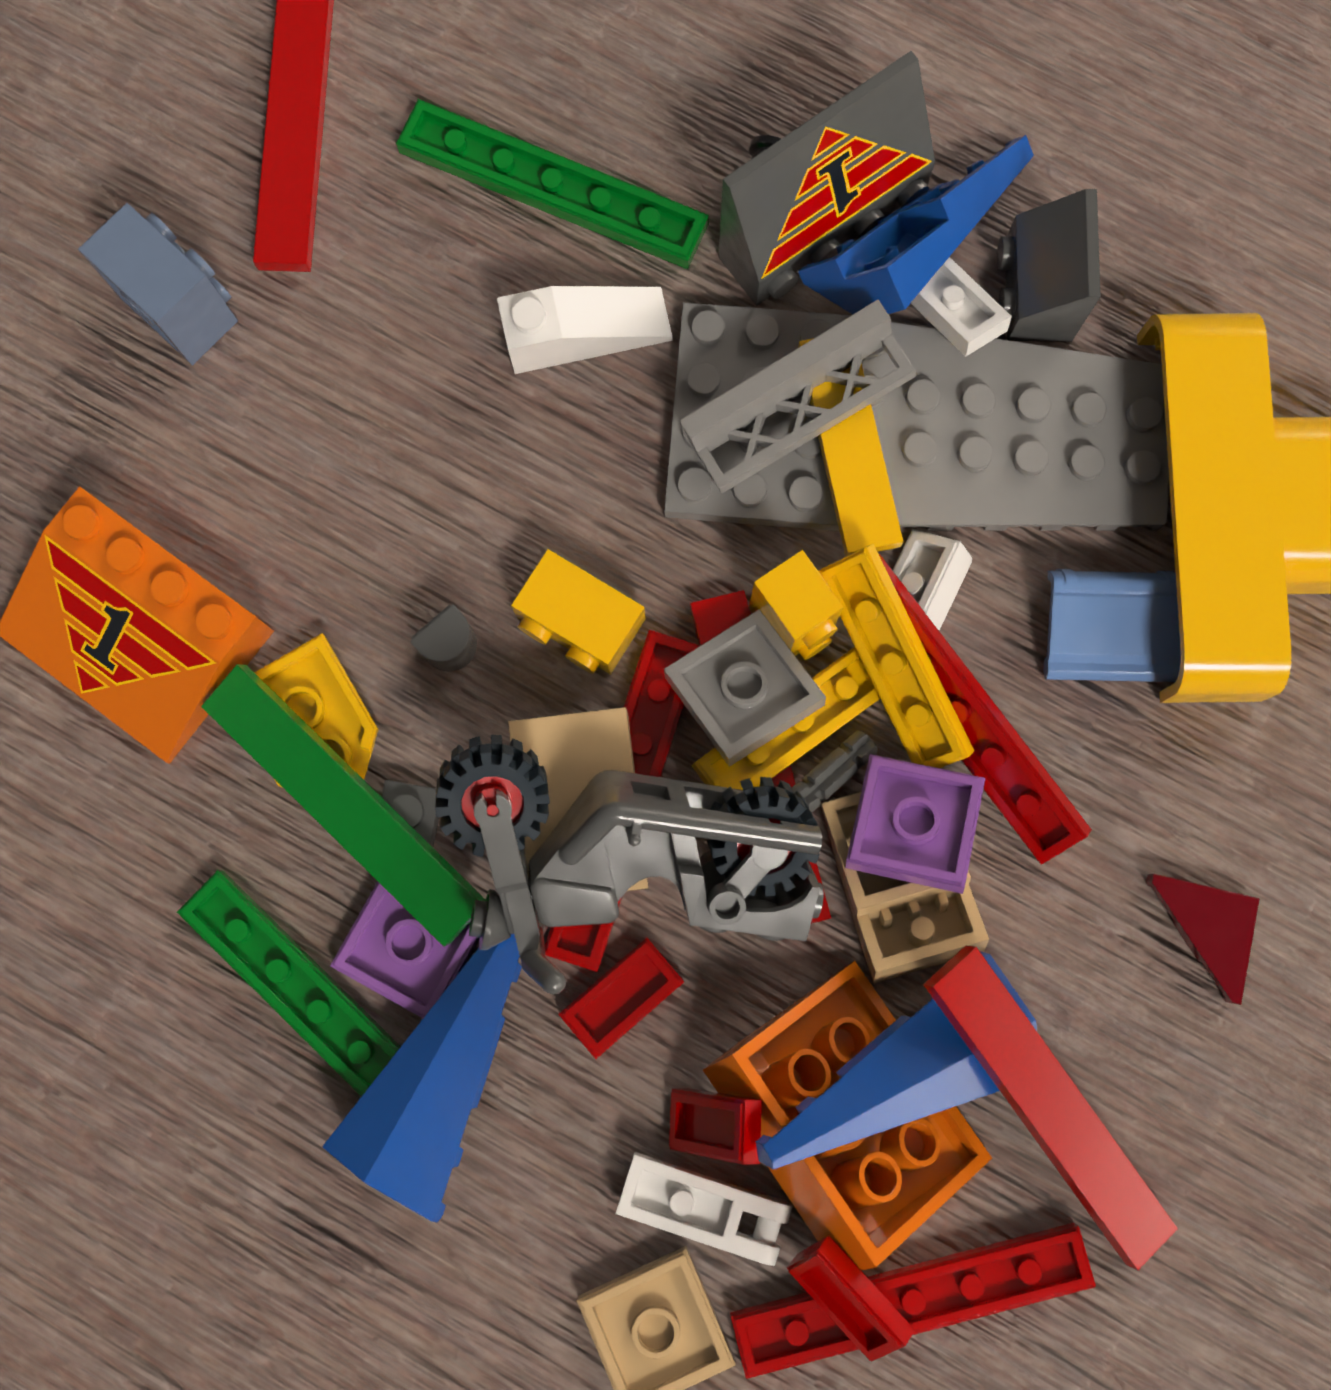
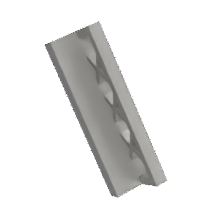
[679,300,916,494]

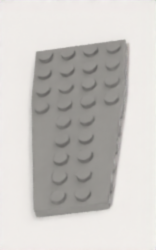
[664,302,1169,531]

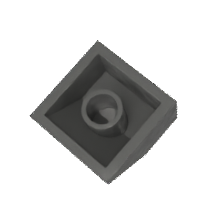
[997,189,1101,342]

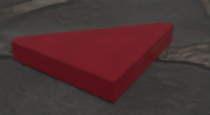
[1146,874,1260,1005]

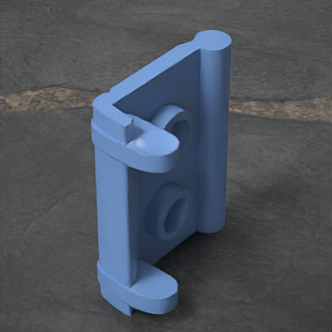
[1043,569,1181,682]

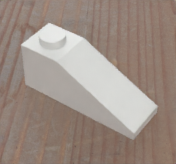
[497,286,673,374]

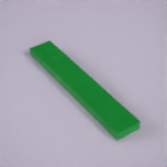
[396,99,709,269]
[201,664,486,947]
[177,870,401,1097]

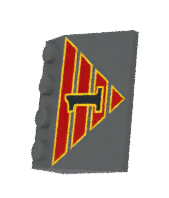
[719,51,935,306]

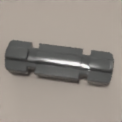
[792,730,878,812]

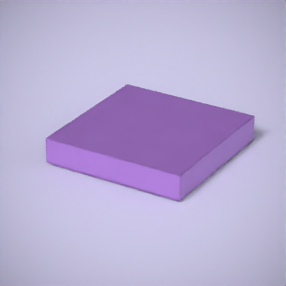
[845,754,985,894]
[330,882,479,1018]

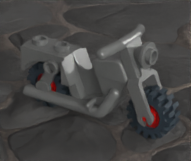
[435,735,824,995]

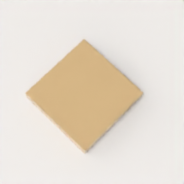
[577,1246,736,1390]

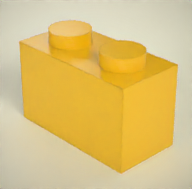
[511,549,646,675]
[749,550,844,660]

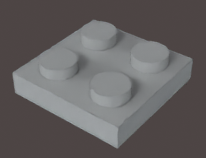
[664,610,826,767]

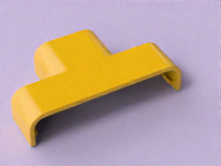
[1137,313,1331,703]

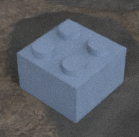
[78,203,238,366]

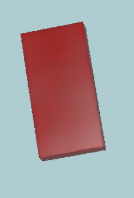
[558,938,685,1059]
[669,1088,762,1165]
[787,1235,916,1362]

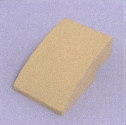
[508,707,649,891]
[821,792,989,984]

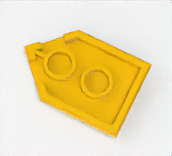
[254,633,379,787]

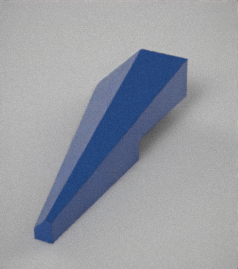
[798,135,1034,315]
[322,934,522,1222]
[756,951,1037,1170]

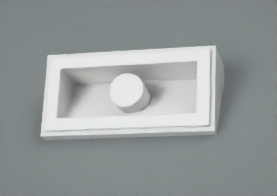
[893,529,972,630]

